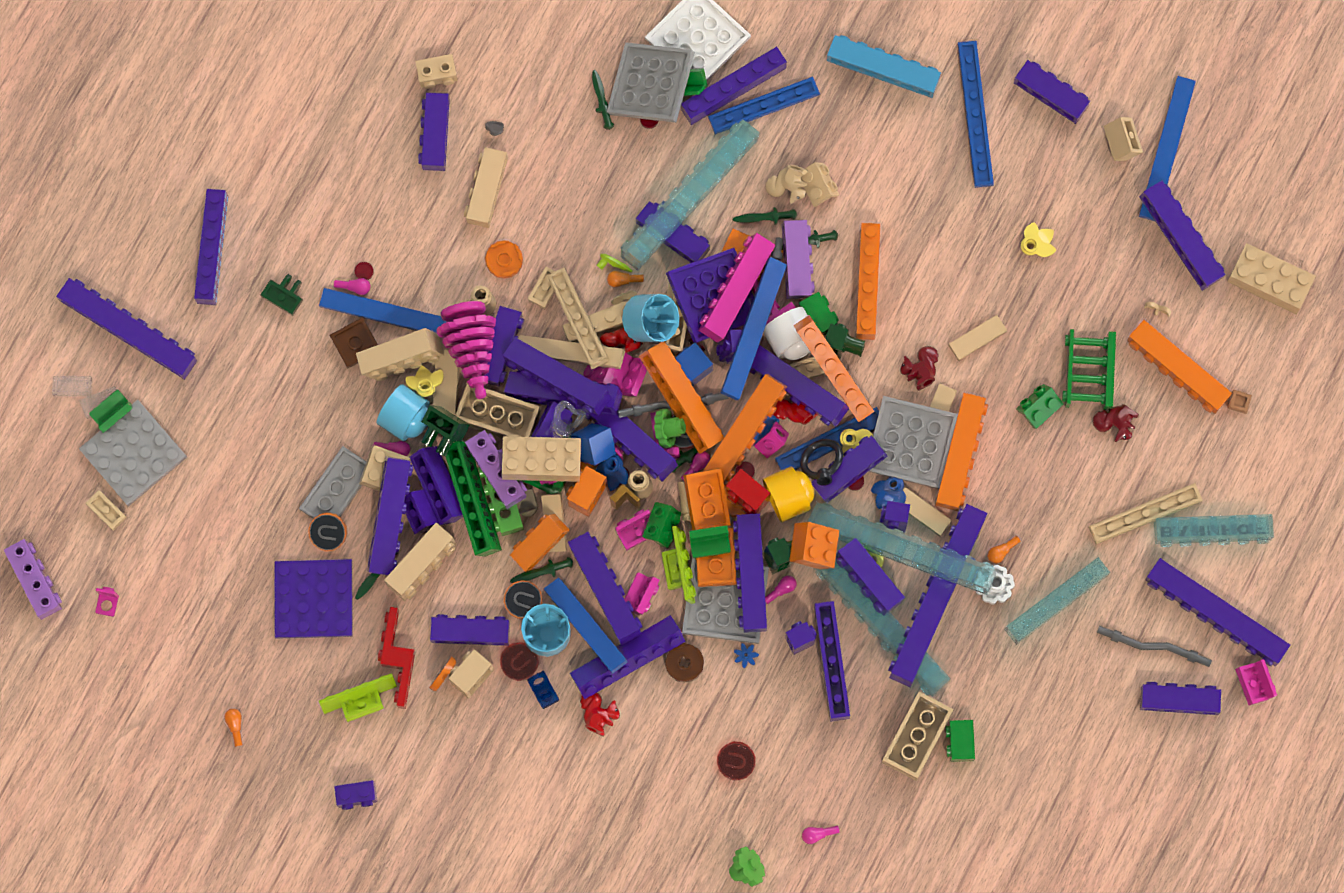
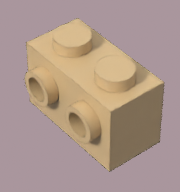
[415,54,458,89]
[1103,117,1143,161]

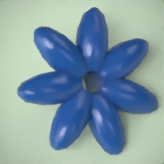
[734,643,759,668]

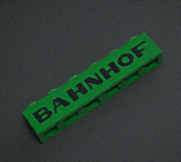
[445,441,502,557]

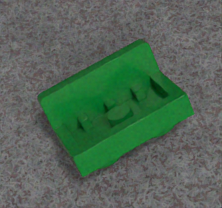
[1016,384,1064,429]
[643,502,681,548]

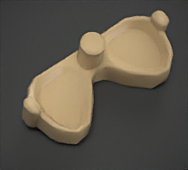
[611,290,637,305]
[1144,302,1171,317]

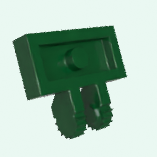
[260,274,303,316]

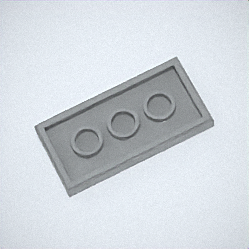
[299,446,366,519]

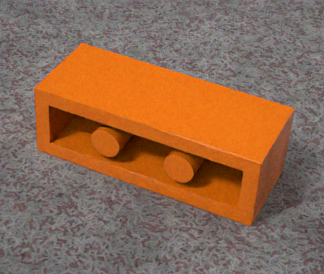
[510,513,570,572]

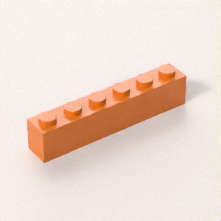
[856,223,880,340]
[793,315,874,422]
[1127,320,1232,414]
[639,341,724,454]
[703,374,787,483]
[935,393,988,511]

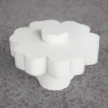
[975,565,1015,605]

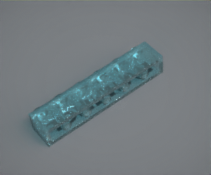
[1154,514,1274,547]
[1005,557,1110,645]

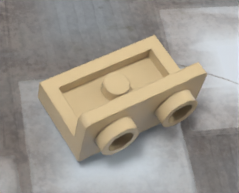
[801,162,839,207]

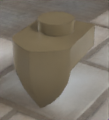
[517,488,538,517]

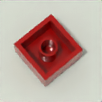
[726,469,771,514]

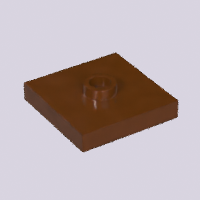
[329,317,378,369]

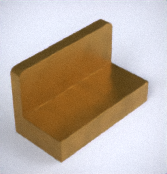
[610,484,641,510]

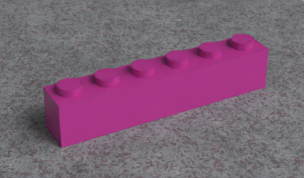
[698,233,775,343]

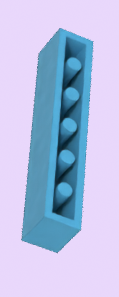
[827,35,941,98]

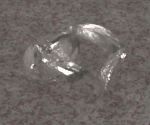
[550,401,586,438]

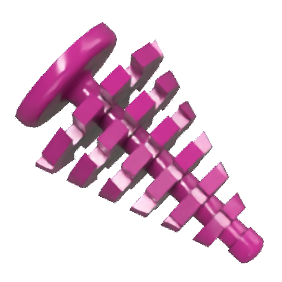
[436,301,496,399]

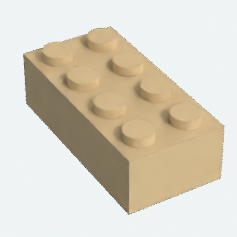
[1227,243,1316,315]
[356,328,444,381]
[456,384,541,438]
[502,436,581,482]
[384,523,456,601]
[882,692,954,781]

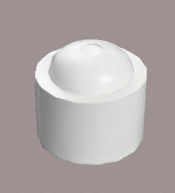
[763,307,810,360]

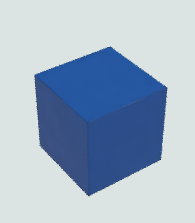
[675,343,713,386]
[571,423,616,465]

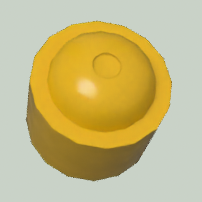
[762,466,814,523]

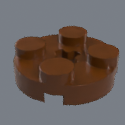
[665,643,704,683]

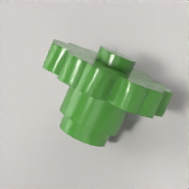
[654,409,686,448]
[729,846,765,887]

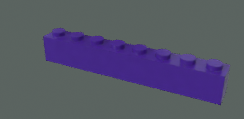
[56,278,197,380]
[1145,558,1291,667]

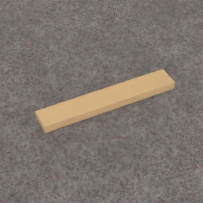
[547,267,609,369]
[519,335,625,369]
[1088,483,1203,545]

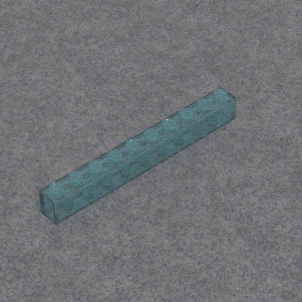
[620,119,760,271]
[808,502,996,595]
[815,559,950,697]

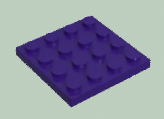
[666,248,754,343]
[275,559,353,639]

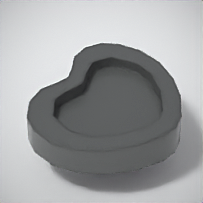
[485,121,504,136]

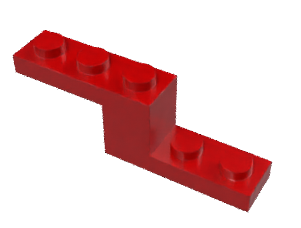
[378,607,416,709]

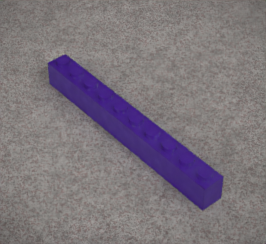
[888,504,988,688]

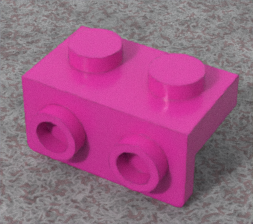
[615,509,651,551]
[624,572,660,615]
[1235,659,1277,706]

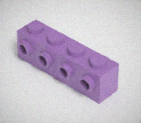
[781,220,815,299]
[465,430,527,509]
[4,539,62,620]

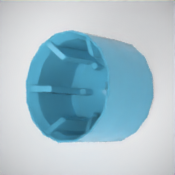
[622,294,679,342]
[376,384,430,441]
[521,604,571,657]

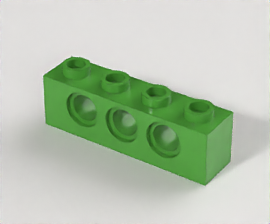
[478,467,524,536]

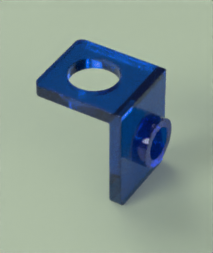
[527,671,559,709]

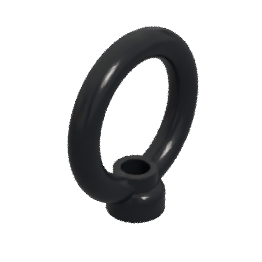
[800,439,843,486]

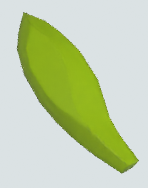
[596,254,633,273]

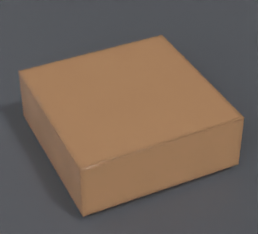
[1228,390,1252,414]

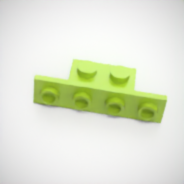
[662,526,696,604]
[319,673,397,722]

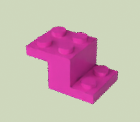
[583,353,647,397]

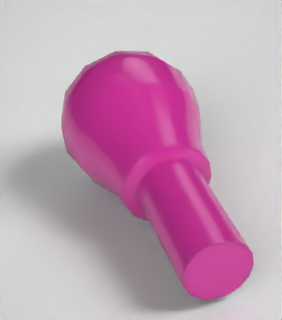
[334,278,371,295]
[373,441,411,456]
[681,451,711,481]
[765,575,797,604]
[802,825,840,844]

